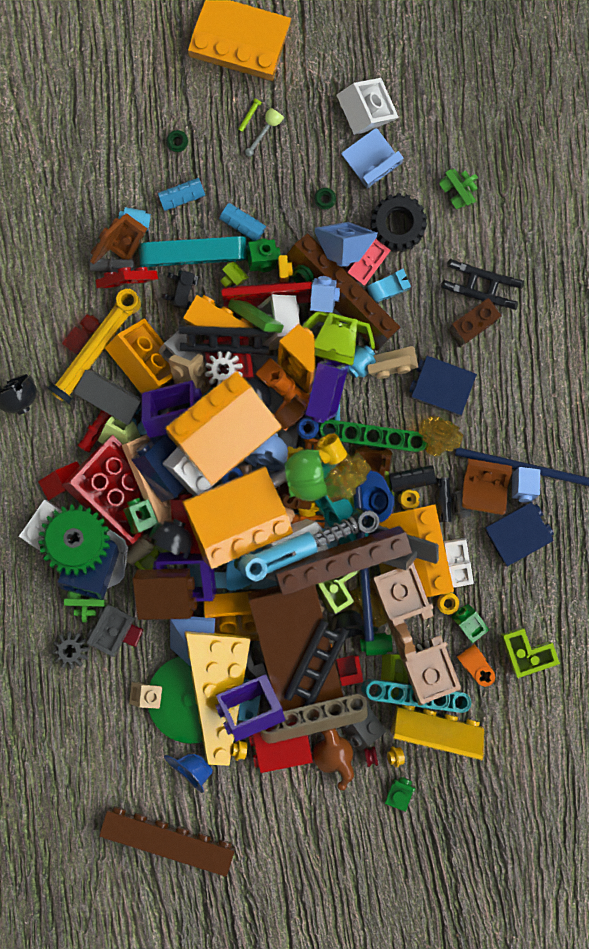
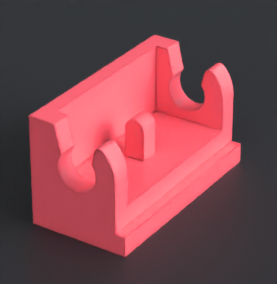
[345,239,391,286]

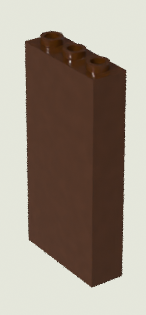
[248,585,344,712]

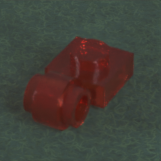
[62,314,101,355]

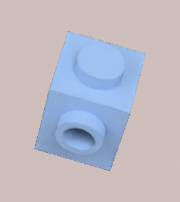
[310,276,340,313]
[512,467,540,503]

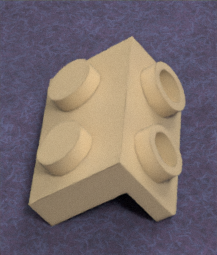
[367,346,418,379]
[168,354,211,396]

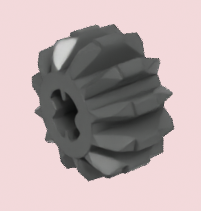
[51,631,90,669]

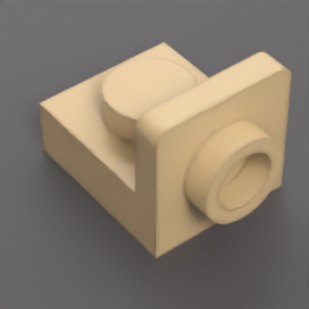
[129,682,162,709]

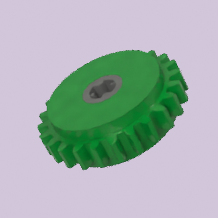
[38,505,110,576]

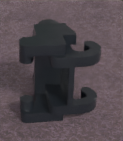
[161,270,200,310]

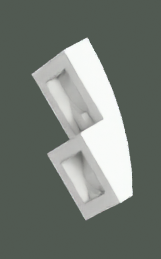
[444,538,474,588]

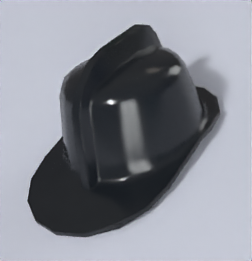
[332,610,378,639]

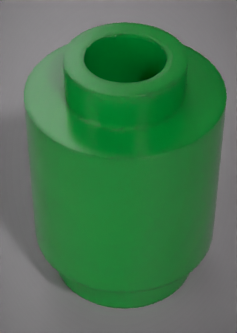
[360,632,393,656]

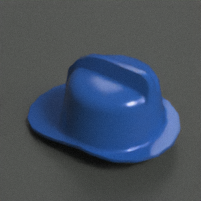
[355,470,395,522]
[164,754,213,793]

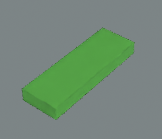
[228,299,284,333]

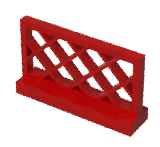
[221,282,312,310]

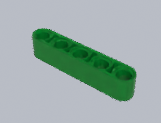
[318,420,427,453]

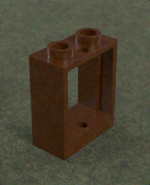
[448,298,502,347]

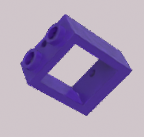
[306,359,349,423]
[142,380,203,438]
[153,552,217,601]
[215,674,286,742]

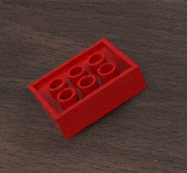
[62,435,145,546]

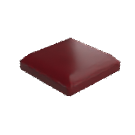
[123,624,143,647]

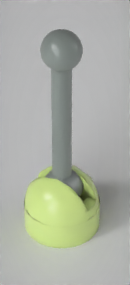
[245,107,284,157]

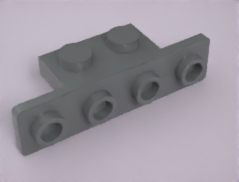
[364,521,439,570]

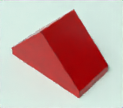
[38,461,80,501]

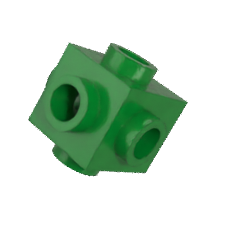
[247,238,281,272]

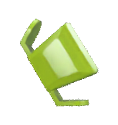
[303,311,375,366]

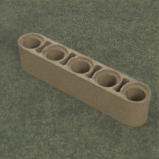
[260,694,368,743]

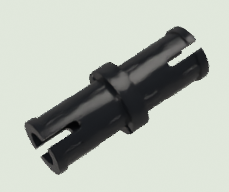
[435,478,453,522]

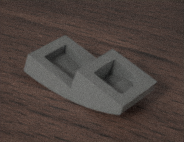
[246,651,271,684]

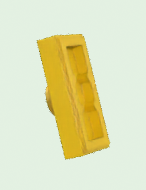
[278,255,293,283]

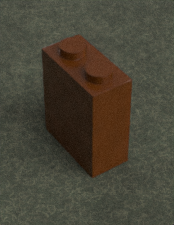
[133,568,197,620]

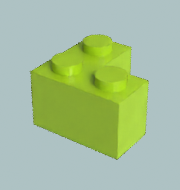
[315,570,359,614]
[500,628,560,678]

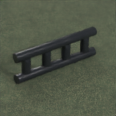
[179,325,269,355]
[284,618,350,706]

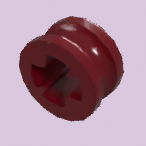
[364,746,378,767]

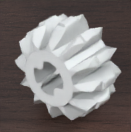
[205,351,243,386]

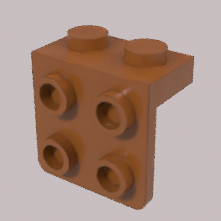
[90,213,148,264]
[462,459,512,515]

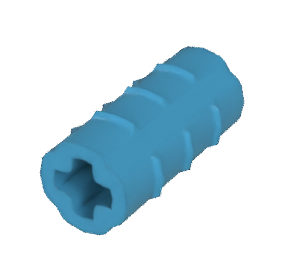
[158,178,206,211]
[219,203,266,241]

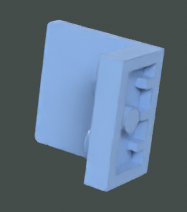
[342,128,404,189]

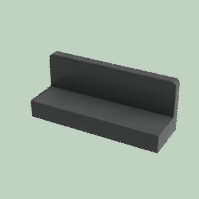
[74,370,142,425]

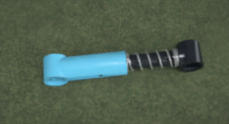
[239,507,379,581]

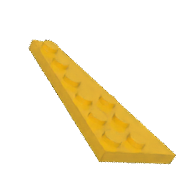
[184,631,251,766]

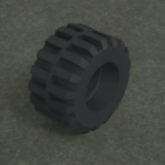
[371,193,427,252]

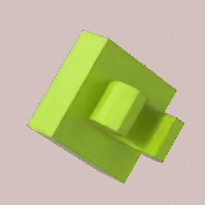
[220,261,249,287]

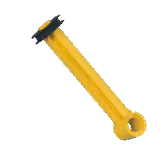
[45,289,141,406]

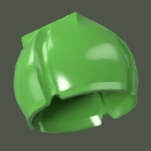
[284,449,327,501]

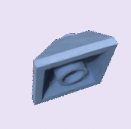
[315,222,377,266]
[170,617,215,666]

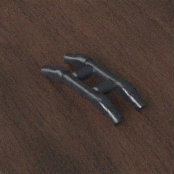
[441,259,524,310]

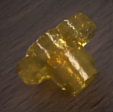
[418,416,463,456]

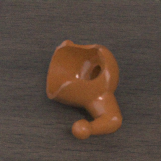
[313,728,354,791]

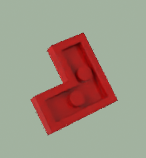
[95,267,158,289]

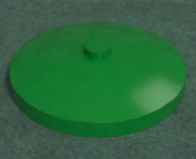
[148,656,203,743]

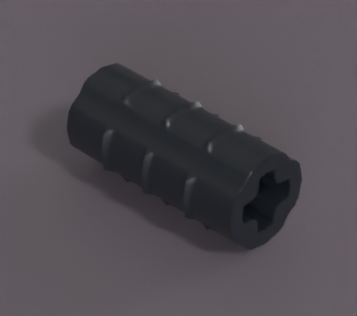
[389,465,437,492]

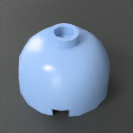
[244,433,288,471]

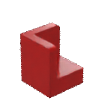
[337,654,364,686]

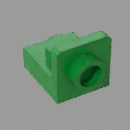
[452,604,489,644]
[385,777,416,812]

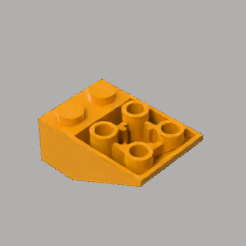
[183,295,254,328]

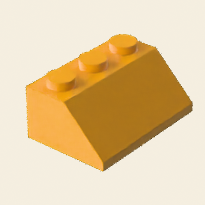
[105,318,173,394]
[277,324,315,394]
[204,591,259,641]

